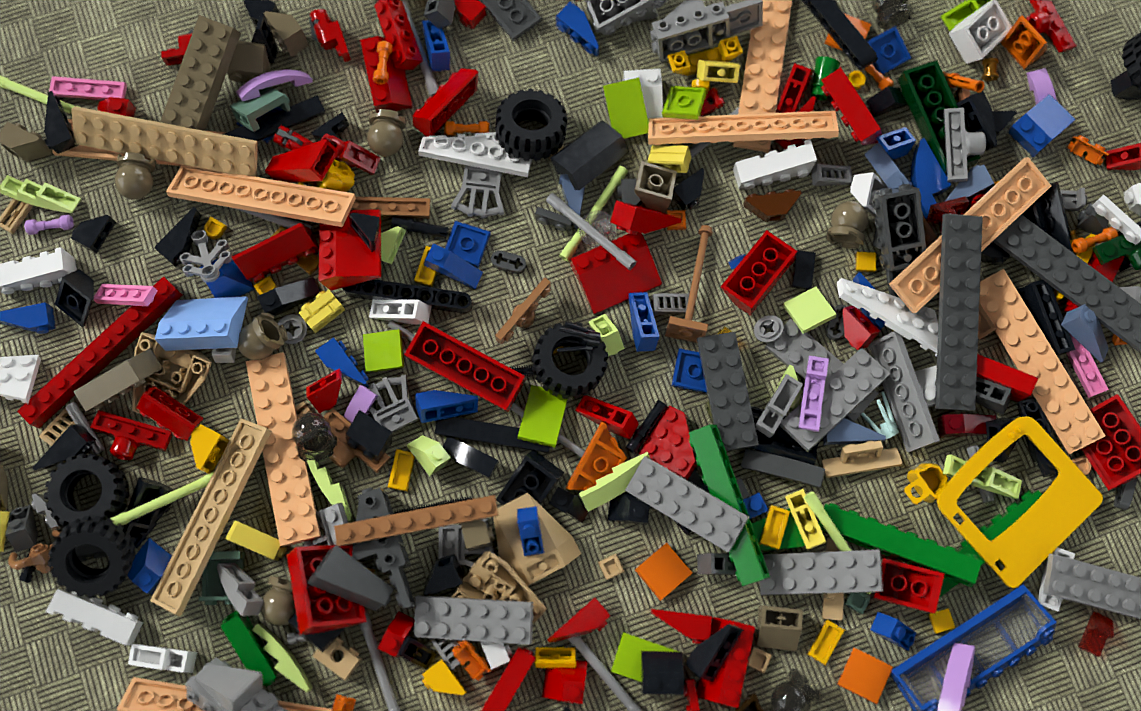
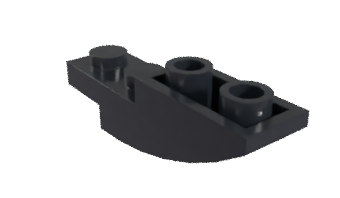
[1017,398,1058,478]

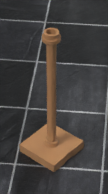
[665,225,713,343]

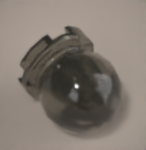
[871,0,914,29]
[292,413,337,463]
[771,668,823,711]

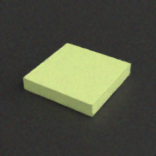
[783,287,837,334]

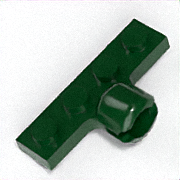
[1092,234,1141,270]

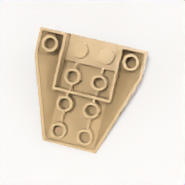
[132,332,212,421]
[493,493,581,586]
[451,551,546,624]

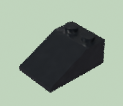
[496,450,564,505]

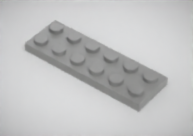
[765,319,879,422]
[869,331,940,453]
[780,348,891,452]
[625,456,749,553]
[760,550,883,596]
[1043,554,1141,620]
[414,595,533,645]

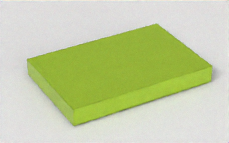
[603,77,649,139]
[517,385,568,448]
[611,632,679,682]

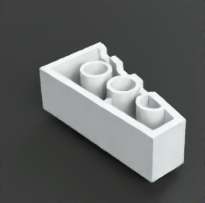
[733,139,817,190]
[0,247,77,294]
[46,589,143,645]

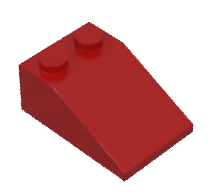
[610,200,682,235]
[874,558,945,614]

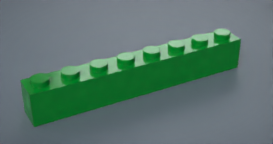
[689,424,770,586]
[939,490,1042,598]
[819,503,982,587]

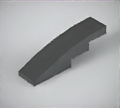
[741,448,826,488]

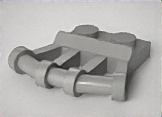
[451,165,504,219]
[368,374,419,433]
[303,503,348,547]
[439,518,495,567]

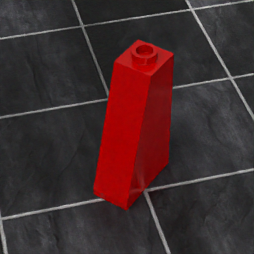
[265,139,339,182]
[977,354,1039,402]
[481,647,536,711]

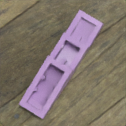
[938,643,975,711]

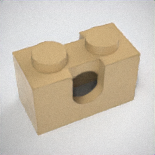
[312,637,362,680]

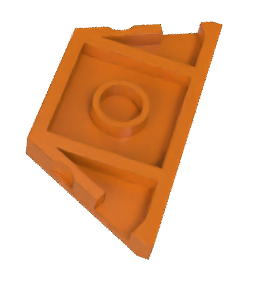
[565,422,627,491]

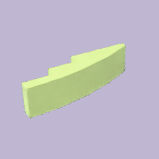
[0,175,81,214]
[304,451,354,523]
[579,452,651,512]
[943,455,1022,499]
[253,623,312,692]

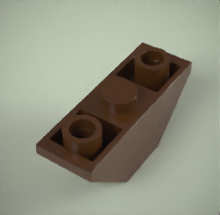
[743,189,802,222]

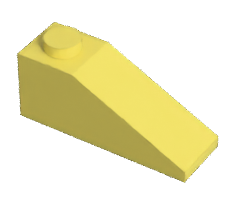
[785,489,826,550]

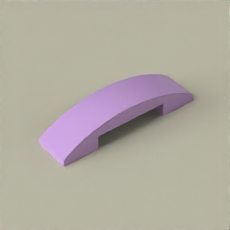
[236,70,313,101]
[799,356,829,432]

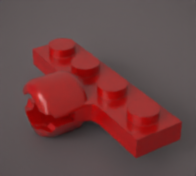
[1026,0,1076,53]
[90,410,173,461]

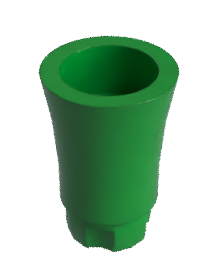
[811,56,840,101]

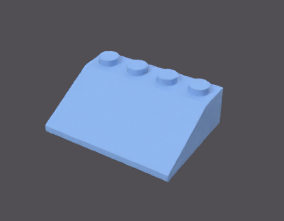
[155,296,248,351]

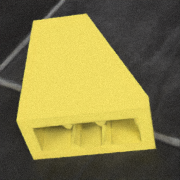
[225,520,287,561]

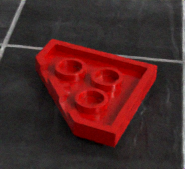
[638,405,697,480]

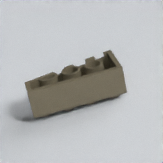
[73,348,163,411]

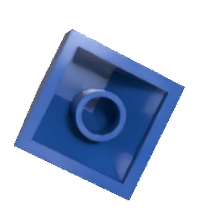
[199,259,255,298]
[127,538,172,594]

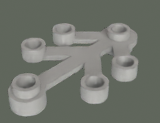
[180,230,232,282]

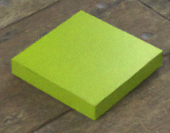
[662,86,707,120]
[363,329,404,373]

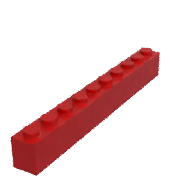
[17,276,183,428]

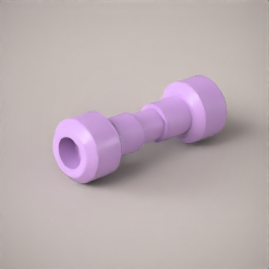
[24,215,74,235]

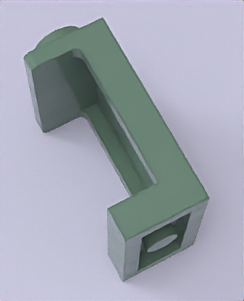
[230,87,291,132]
[199,551,245,605]

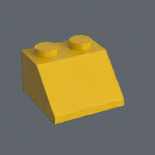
[190,424,230,474]

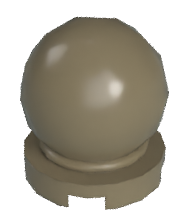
[367,109,406,157]
[114,152,156,200]
[826,201,869,249]
[237,312,288,360]
[261,575,296,626]

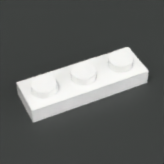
[1092,195,1141,245]

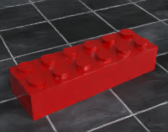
[404,321,527,413]

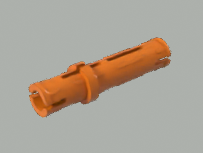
[942,71,984,93]

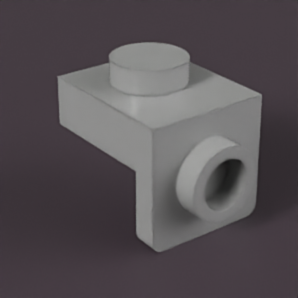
[1060,188,1088,211]

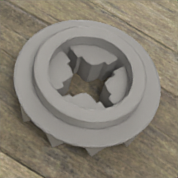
[278,314,308,344]
[754,315,785,344]

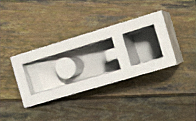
[369,300,431,325]

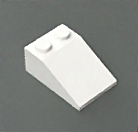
[948,0,1012,64]
[623,69,663,122]

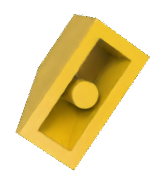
[422,659,467,695]

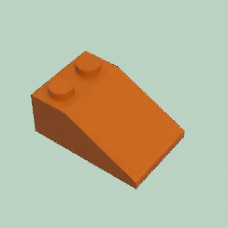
[1001,15,1047,69]

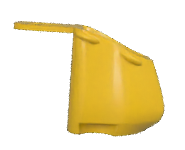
[298,159,355,192]
[904,463,948,504]

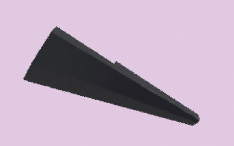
[107,477,175,567]

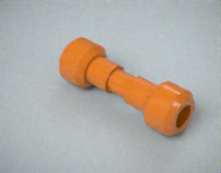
[373,41,392,84]
[864,64,894,90]
[445,121,490,136]
[1071,227,1118,254]

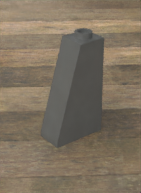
[307,545,394,611]

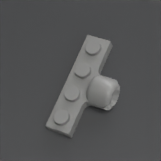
[944,108,986,182]

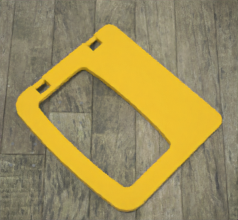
[937,416,1103,588]

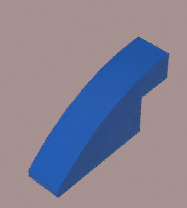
[910,138,951,221]

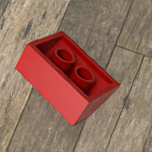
[136,386,204,441]

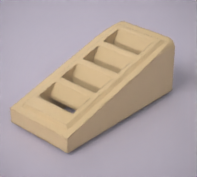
[39,408,75,446]

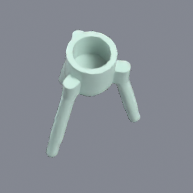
[861,391,899,439]

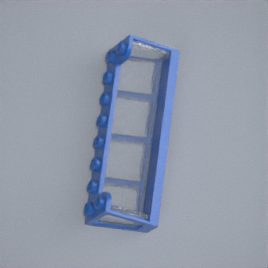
[891,584,1057,711]

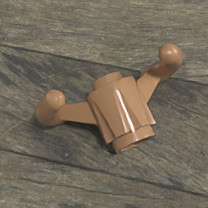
[8,530,62,573]

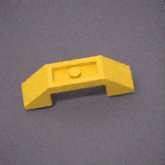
[667,36,743,76]

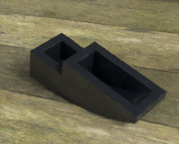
[443,436,499,479]

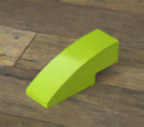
[940,0,991,31]

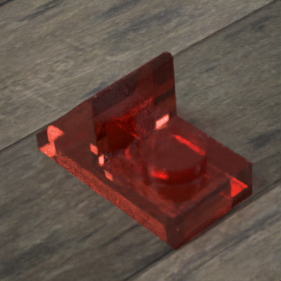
[927,196,969,225]
[1078,611,1114,657]

